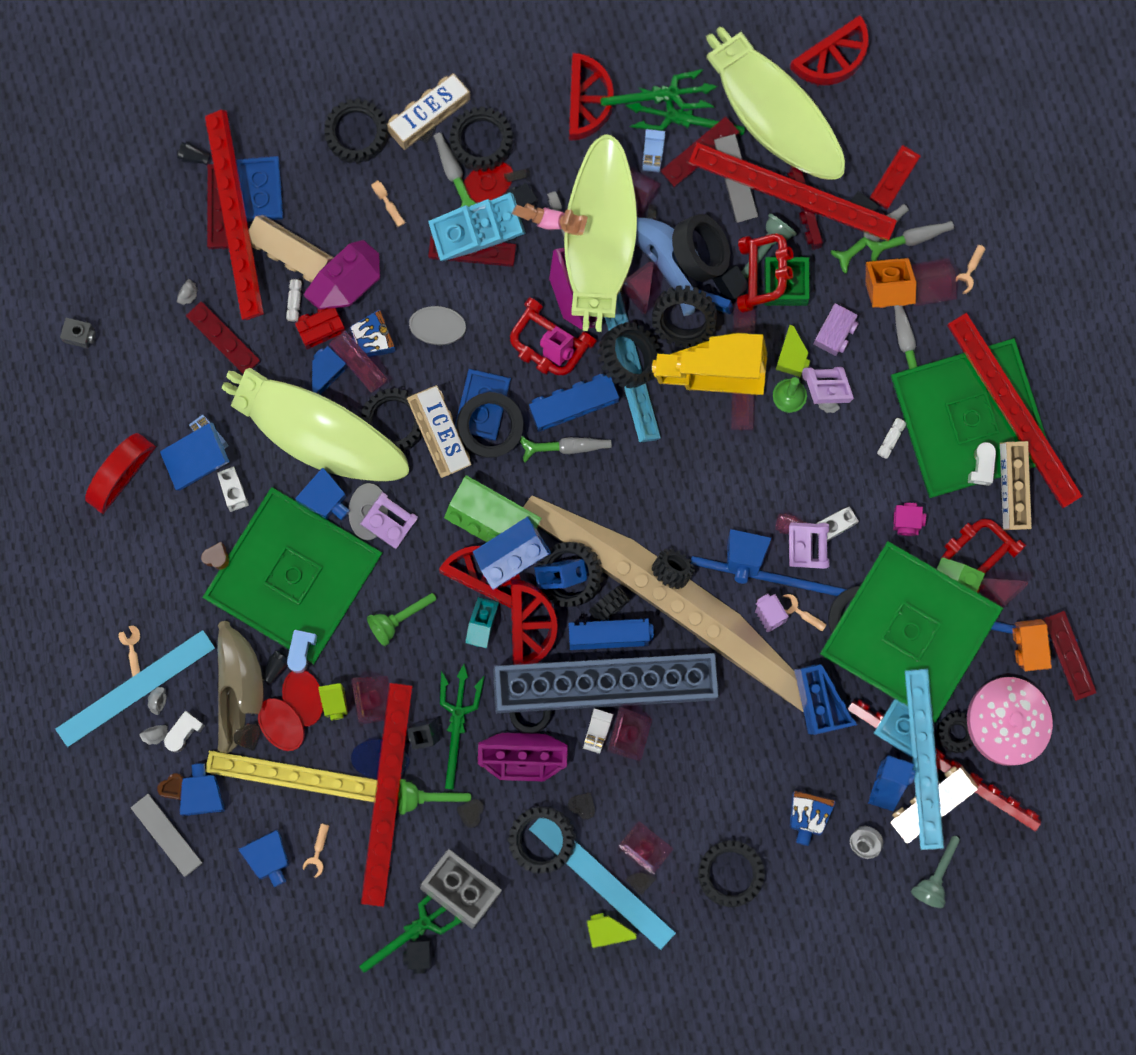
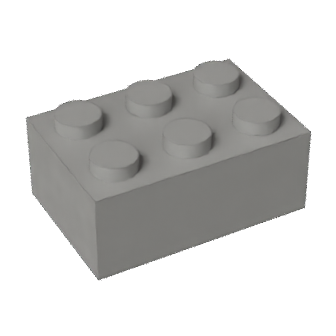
[420,849,502,929]

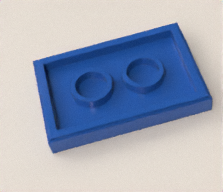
[236,156,283,222]
[455,369,511,441]
[160,423,229,491]

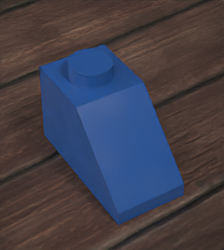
[312,346,347,395]

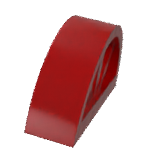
[790,15,868,85]
[569,53,613,140]
[85,433,156,514]
[439,546,522,608]
[511,579,557,665]

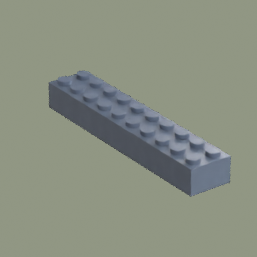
[493,653,718,714]

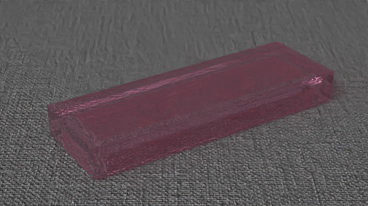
[329,331,388,393]

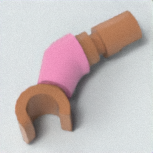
[511,203,588,235]

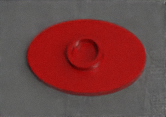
[464,162,513,203]
[282,671,323,726]
[258,699,305,751]

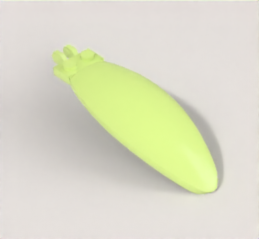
[706,27,845,179]
[564,135,637,332]
[222,368,409,481]

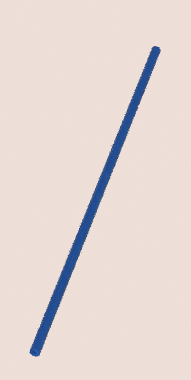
[690,556,1077,643]

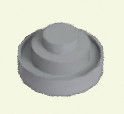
[850,826,883,859]

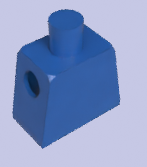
[295,468,350,520]
[727,529,771,584]
[534,559,589,589]
[180,764,225,816]
[239,830,289,887]

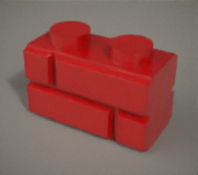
[295,308,346,350]

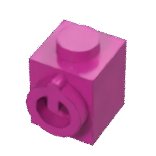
[540,326,574,366]
[893,503,926,536]

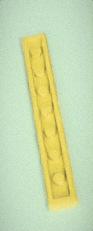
[205,751,377,802]

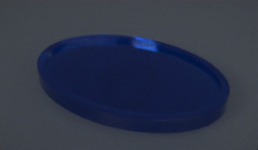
[351,740,409,779]

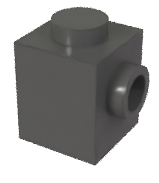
[60,318,96,349]

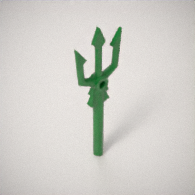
[600,69,717,109]
[625,87,745,135]
[440,665,485,790]
[359,895,462,973]

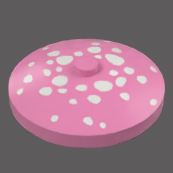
[967,677,1053,766]

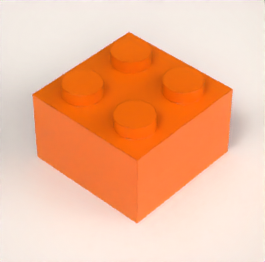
[866,258,916,308]
[1012,619,1051,671]

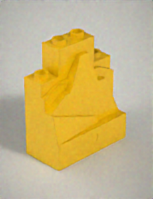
[652,333,767,395]

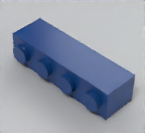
[529,374,619,432]

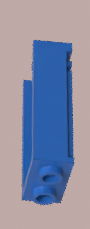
[569,619,654,650]

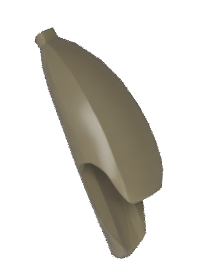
[218,621,263,753]

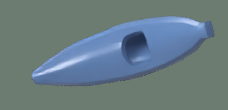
[635,217,700,316]

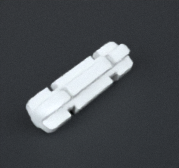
[286,279,302,322]
[878,418,906,459]

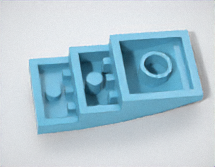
[428,193,525,261]
[874,699,912,757]

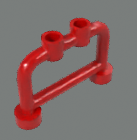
[737,234,793,313]
[510,297,597,376]
[941,519,1026,593]

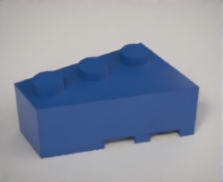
[794,665,857,735]
[868,756,916,811]

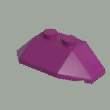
[304,240,380,310]
[549,248,597,329]
[478,733,567,781]

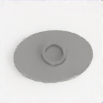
[409,306,466,345]
[349,483,388,540]

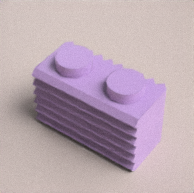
[814,304,859,356]
[755,594,789,632]

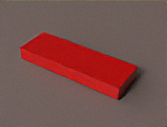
[869,145,920,210]

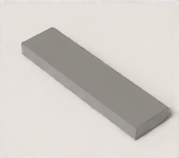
[714,134,758,223]
[131,794,203,877]

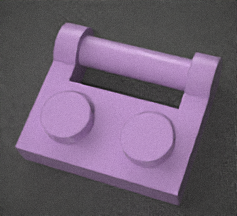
[802,367,854,404]
[360,492,418,549]
[789,523,829,568]

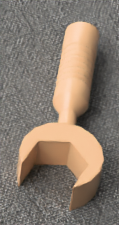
[371,181,405,227]
[953,245,985,294]
[782,594,827,631]
[119,625,140,677]
[303,824,329,878]

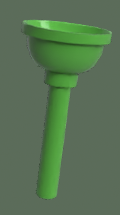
[773,377,807,413]
[367,593,436,646]
[398,779,471,815]

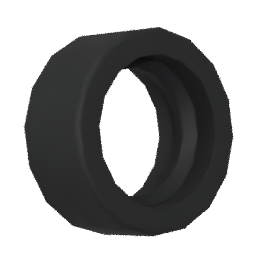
[509,710,551,734]

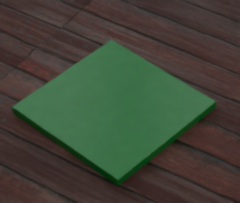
[891,338,1047,499]
[202,487,383,664]
[820,541,1003,722]

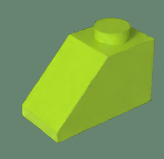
[776,325,810,377]
[319,683,348,720]
[587,913,636,948]

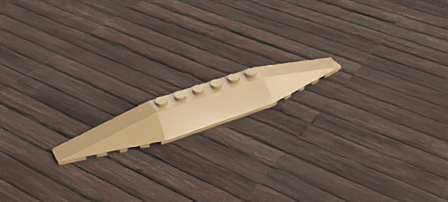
[523,496,803,712]

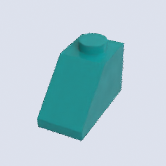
[465,597,499,648]

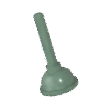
[741,213,797,279]
[911,836,960,908]

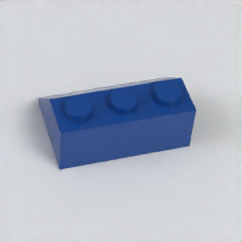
[473,516,552,589]

